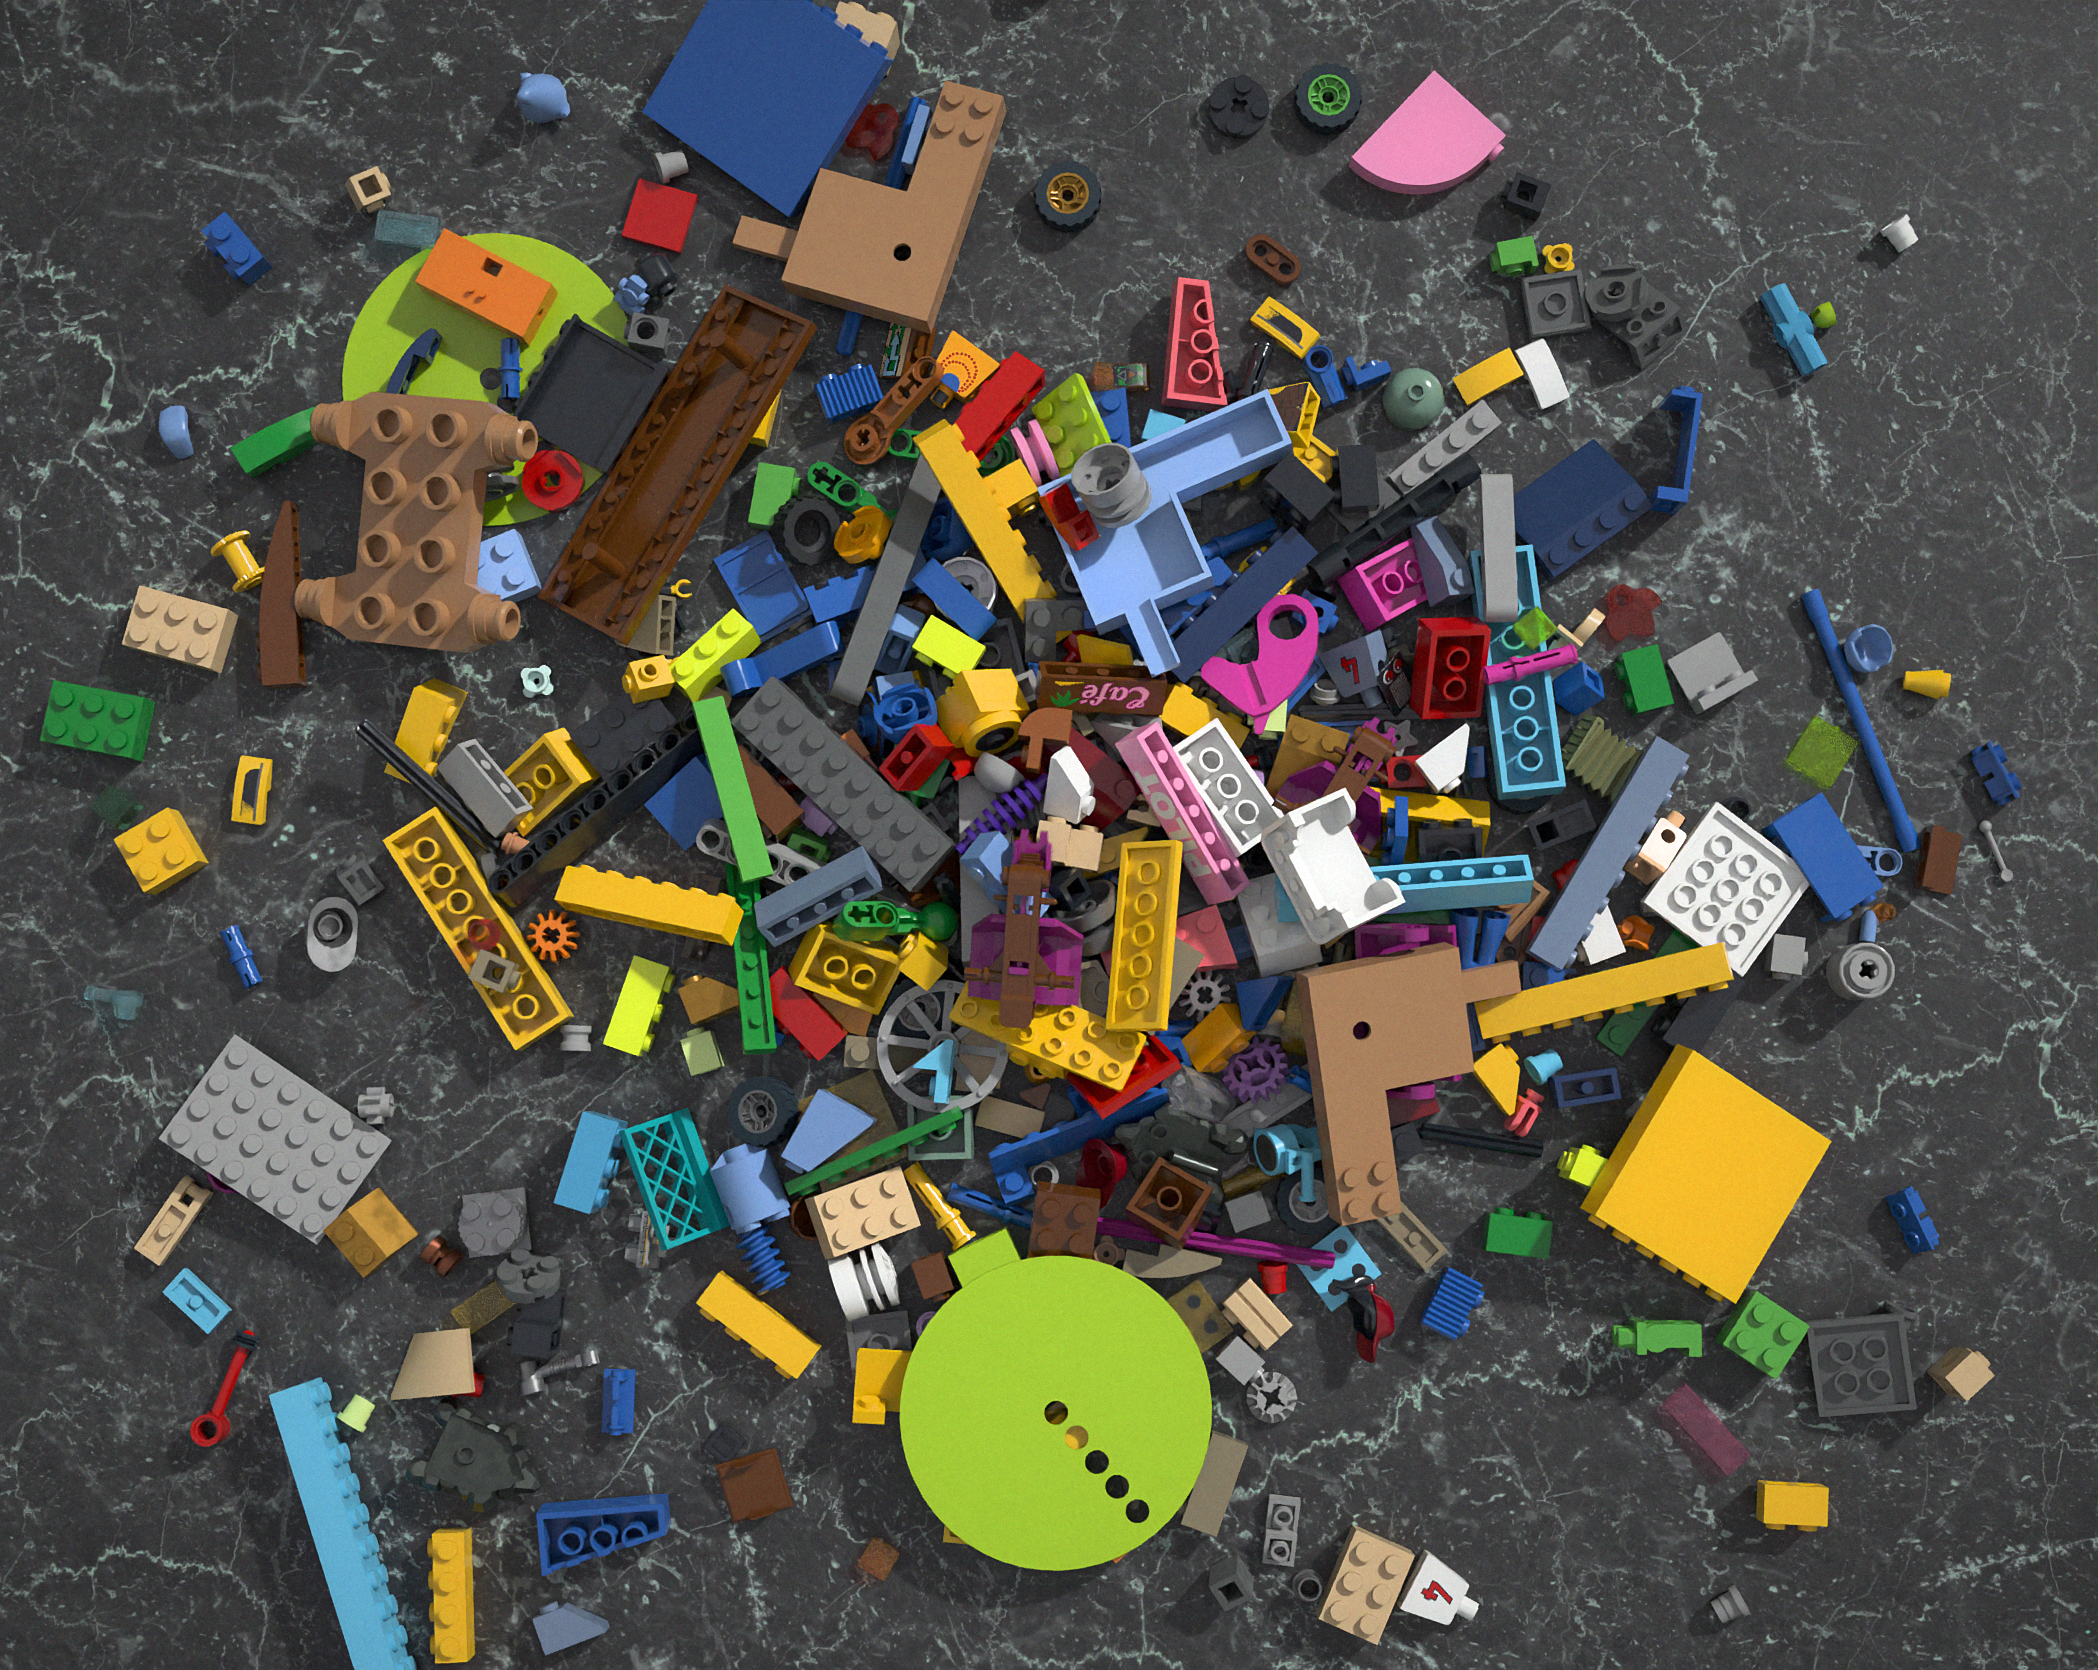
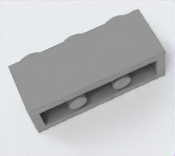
[437,739,533,838]

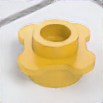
[1542,243,1575,274]

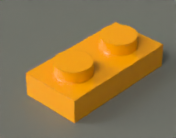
[813,992,873,1037]

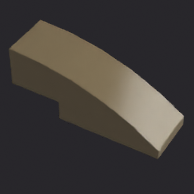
[1122,1243,1222,1278]

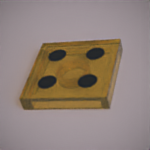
[1166,1278,1233,1354]

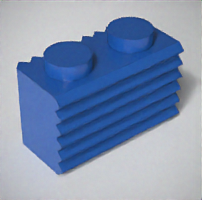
[814,363,883,425]
[1418,1266,1484,1341]

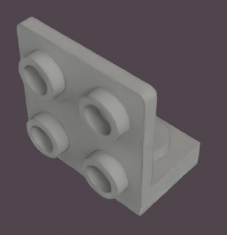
[1666,632,1758,715]

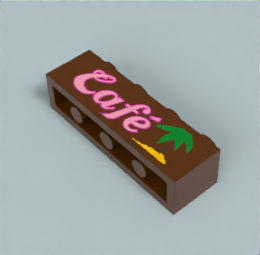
[1035,661,1167,717]

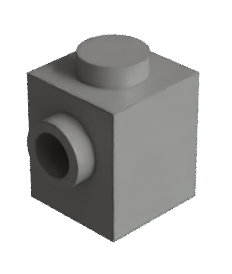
[1763,934,1808,981]

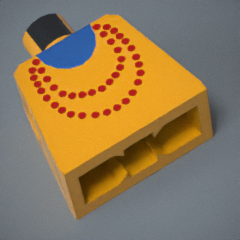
[930,330,1000,410]

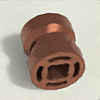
[419,1235,464,1279]

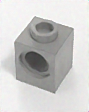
[1214,1333,1265,1385]

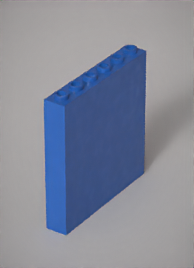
[642,0,894,217]

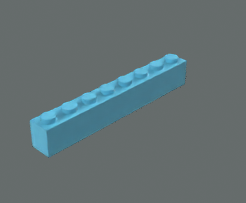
[1274,855,1534,923]

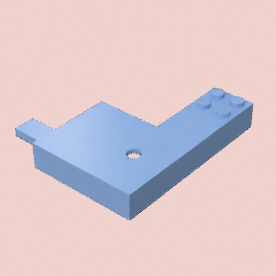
[1037,389,1294,678]

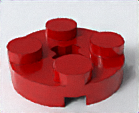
[522,450,585,513]

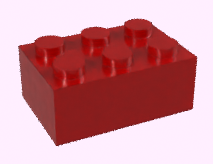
[1409,617,1491,719]

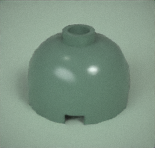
[1382,368,1444,431]

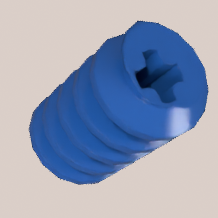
[735,1224,791,1296]

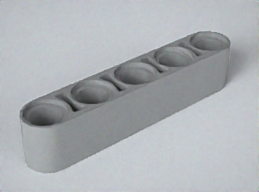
[1478,474,1518,623]

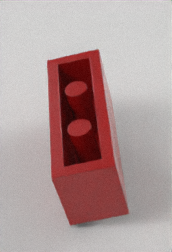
[769,964,848,1061]

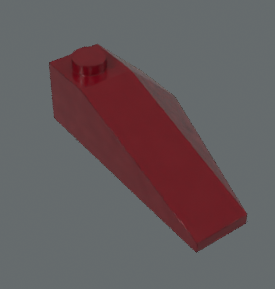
[1042,728,1142,833]

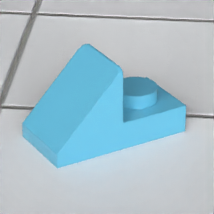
[912,1039,956,1104]

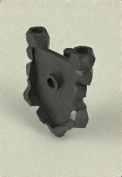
[1115,1103,1248,1205]
[405,1398,541,1513]

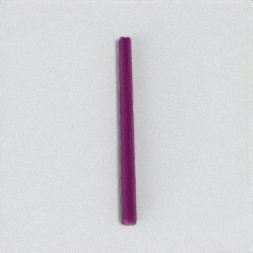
[1096,1217,1335,1269]

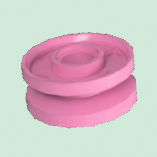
[1009,419,1060,488]

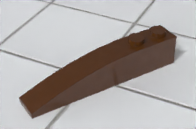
[255,500,307,690]

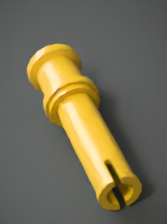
[903,1161,977,1251]

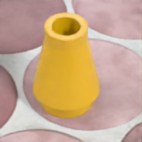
[1903,669,1951,700]

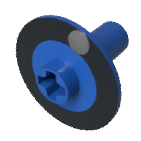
[857,691,884,759]

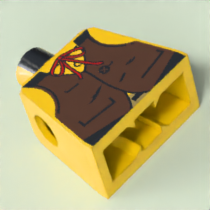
[1268,382,1321,449]

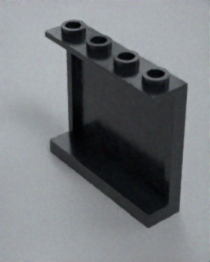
[512,313,672,477]

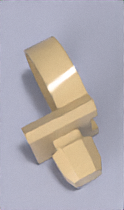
[1548,608,1605,650]

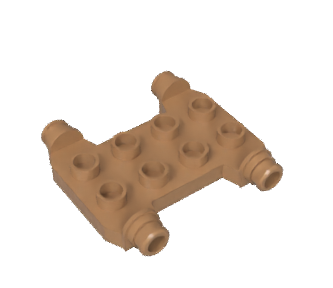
[294,392,538,653]

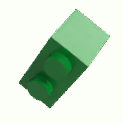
[1614,644,1674,717]
[1482,1207,1553,1259]

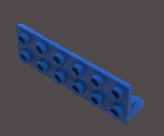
[988,1087,1169,1208]

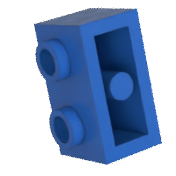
[201,212,273,286]

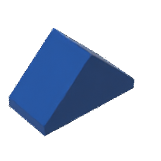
[1236,976,1295,1031]

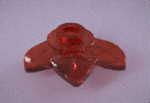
[845,103,899,161]
[1606,584,1662,642]

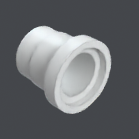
[1880,214,1918,252]

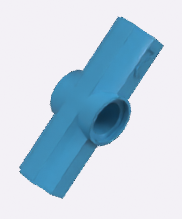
[1759,283,1828,377]

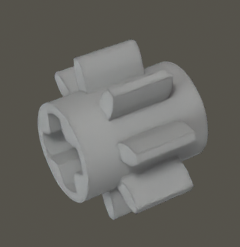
[358,1087,394,1124]

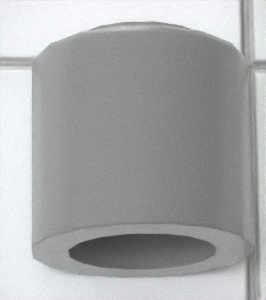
[1826,943,1895,1000]

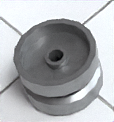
[1052,880,1118,956]

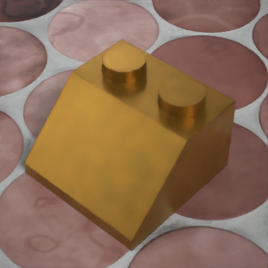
[678,974,739,1025]
[323,1187,419,1278]

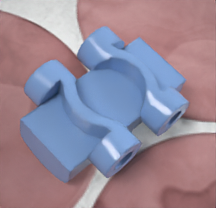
[613,275,649,316]

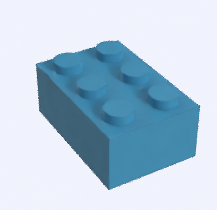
[553,1111,628,1214]

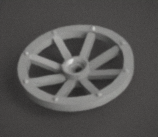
[877,980,1009,1113]

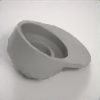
[974,752,1026,794]

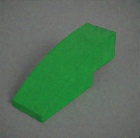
[230,406,318,478]

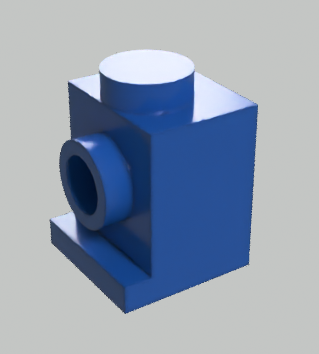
[1289,589,1339,637]

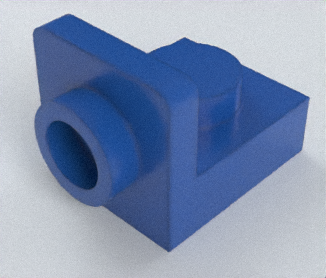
[1341,356,1391,392]

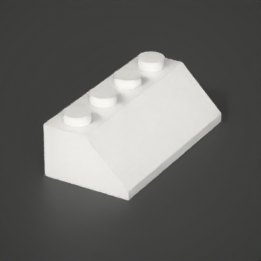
[1173,718,1284,858]

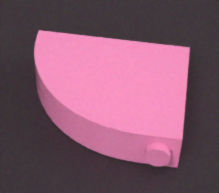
[1349,70,1506,195]

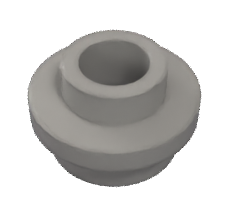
[1310,679,1341,706]

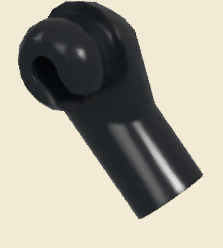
[1223,370,1241,405]

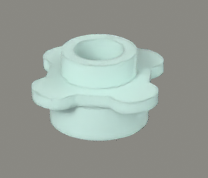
[521,665,554,698]

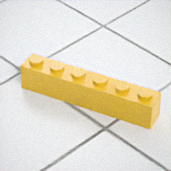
[554,865,744,946]

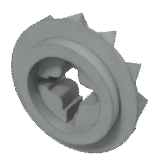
[1246,1372,1297,1423]

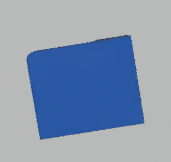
[1553,662,1605,716]

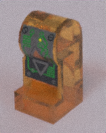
[1093,362,1151,394]

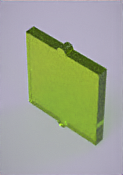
[1786,715,1859,788]

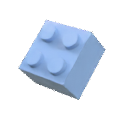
[477,529,542,603]

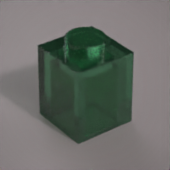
[90,784,145,830]

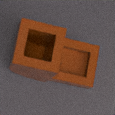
[1018,708,1073,775]

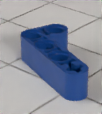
[720,621,846,698]

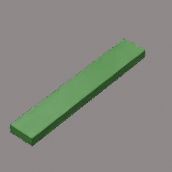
[692,696,774,883]

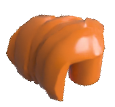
[1616,914,1655,952]

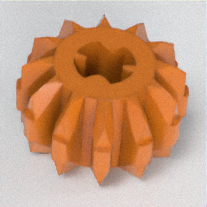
[526,909,581,963]

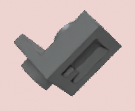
[336,851,385,905]

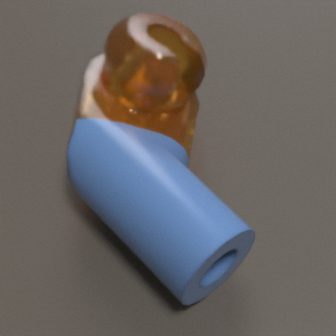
[1859,902,1896,942]

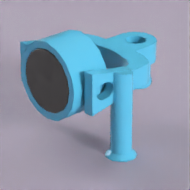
[1253,1124,1322,1202]

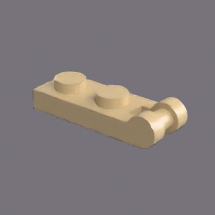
[134,1175,213,1266]

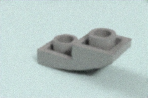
[1262,1494,1301,1567]

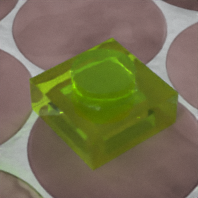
[1512,606,1558,651]

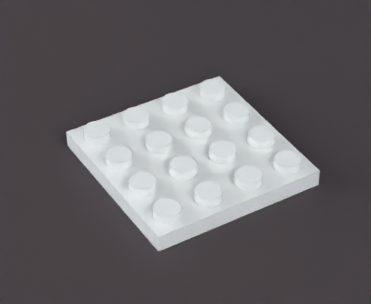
[1641,802,1810,977]

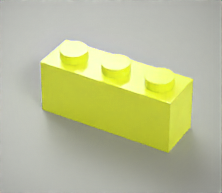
[669,608,762,703]
[603,955,675,1056]

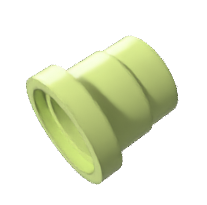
[336,1394,375,1433]

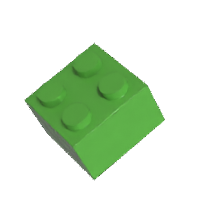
[1715,1288,1810,1380]

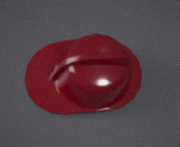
[1075,1138,1127,1210]

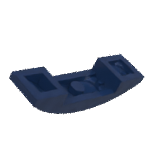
[386,328,443,395]

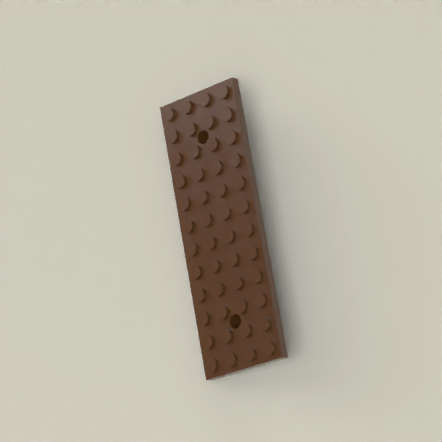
[537,284,818,646]

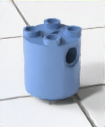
[710,1143,790,1234]

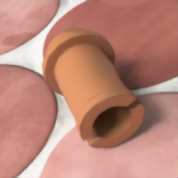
[501,832,530,855]

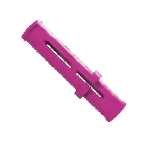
[1482,644,1578,686]

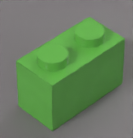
[748,462,802,531]

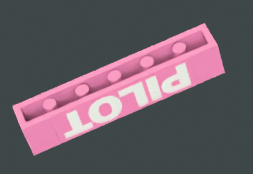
[1115,722,1251,905]

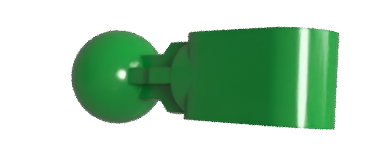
[807,462,898,542]
[832,901,958,941]

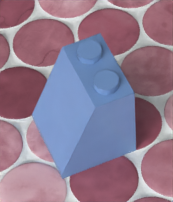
[781,1089,878,1174]

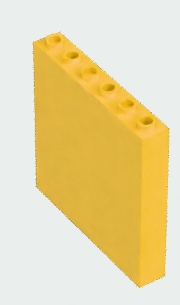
[1580,1044,1832,1304]

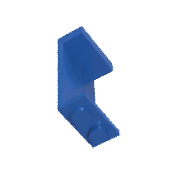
[1648,386,1703,514]
[1761,792,1884,923]

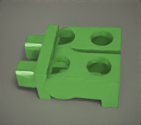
[1611,1318,1702,1357]

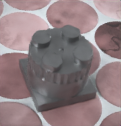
[458,1187,533,1258]

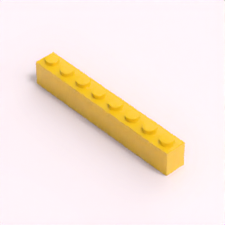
[912,419,1072,643]
[1474,942,1734,1044]

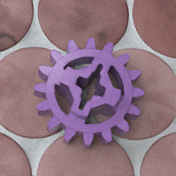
[1221,1037,1290,1104]

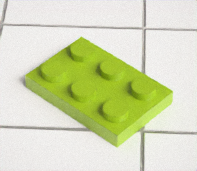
[1031,373,1112,477]

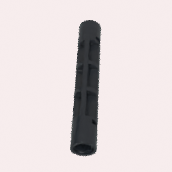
[1306,452,1482,588]

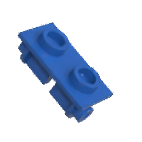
[1971,740,2022,806]
[1885,1186,1940,1254]
[602,1369,636,1435]

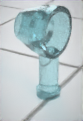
[84,985,144,1020]

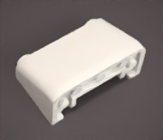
[1261,788,1406,945]

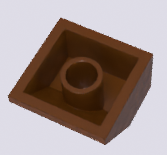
[1126,1156,1213,1251]

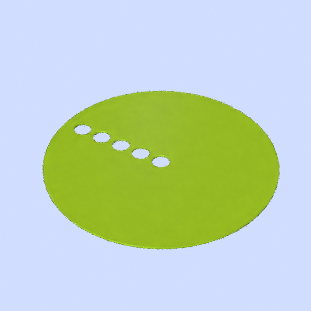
[342,233,637,526]
[900,1256,1212,1571]

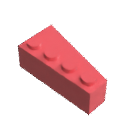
[1161,277,1228,412]
[1100,904,1239,978]

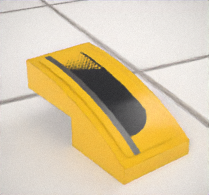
[1250,297,1320,360]
[231,755,273,825]

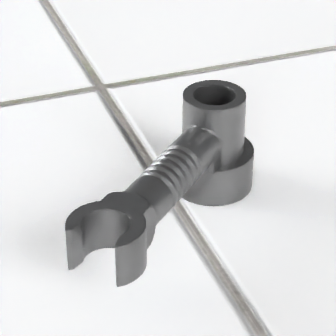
[517,1351,600,1397]

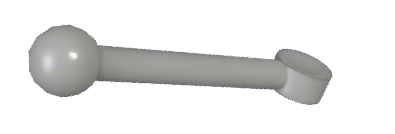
[1979,821,2013,882]

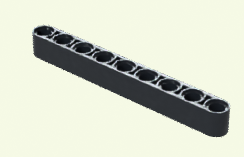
[487,709,704,907]

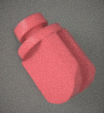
[1504,1088,1545,1138]

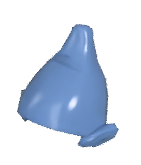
[517,72,570,123]

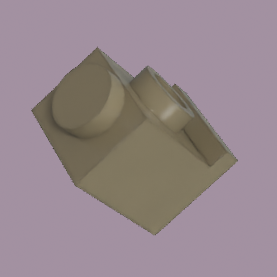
[468,949,522,994]

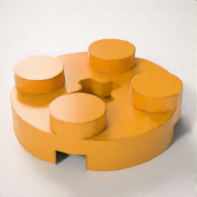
[834,505,893,564]

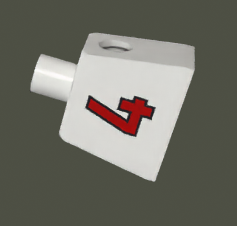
[1397,1549,1479,1625]

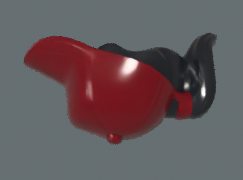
[1332,1275,1395,1363]

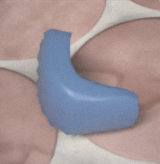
[158,405,194,459]

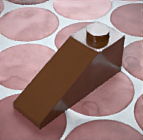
[738,744,805,843]

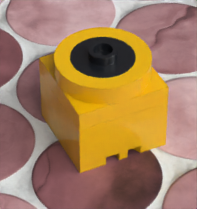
[936,669,1030,757]

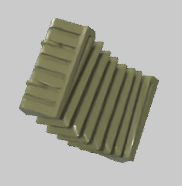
[1561,713,1643,805]

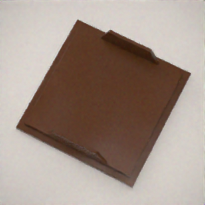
[715,1447,793,1524]

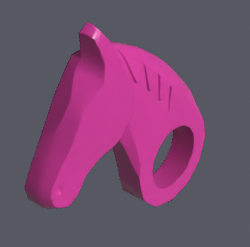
[1201,594,1319,735]

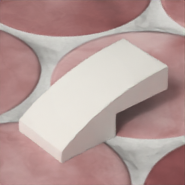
[1514,338,1570,409]

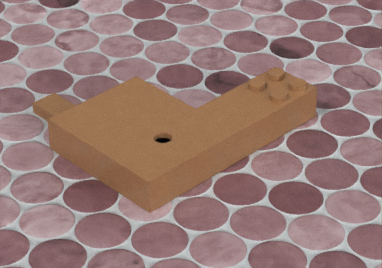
[732,80,1007,334]
[1296,942,1521,1226]

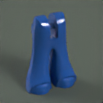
[1450,907,1511,970]

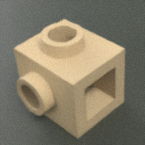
[345,166,391,213]

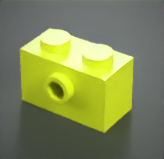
[912,615,986,680]
[1557,1144,1608,1189]

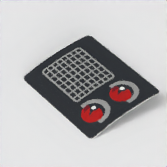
[1376,650,1412,717]

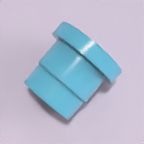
[1524,1048,1563,1086]

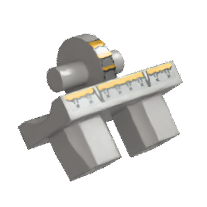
[624,1211,675,1269]

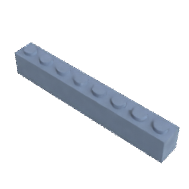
[1525,736,1690,971]

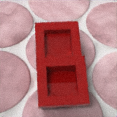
[1038,483,1100,551]

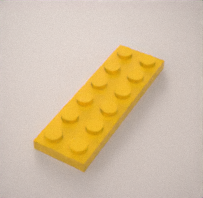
[1105,840,1183,1032]

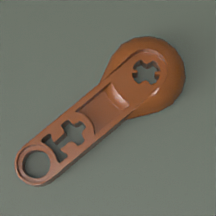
[844,356,944,466]

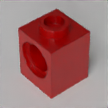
[1378,755,1426,790]

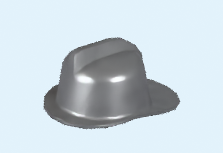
[307,897,358,972]

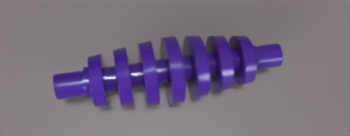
[955,772,1048,856]

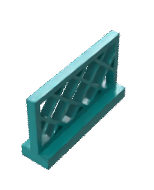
[619,1108,730,1251]

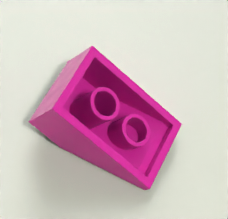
[1337,538,1428,633]

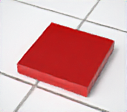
[622,178,698,255]

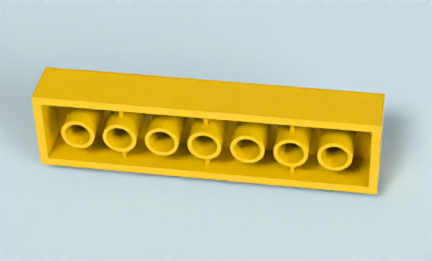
[382,807,574,1051]

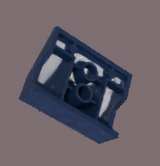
[1513,439,1654,583]

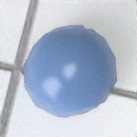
[1844,624,1893,673]

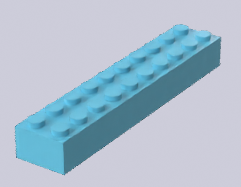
[269,1377,417,1670]

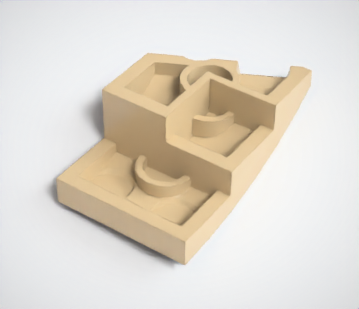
[391,1328,475,1400]

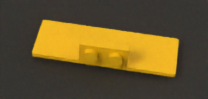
[949,980,1147,1092]

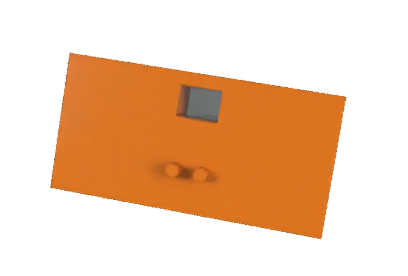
[415,228,558,346]

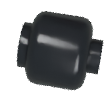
[633,251,679,299]

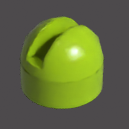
[1811,301,1837,328]

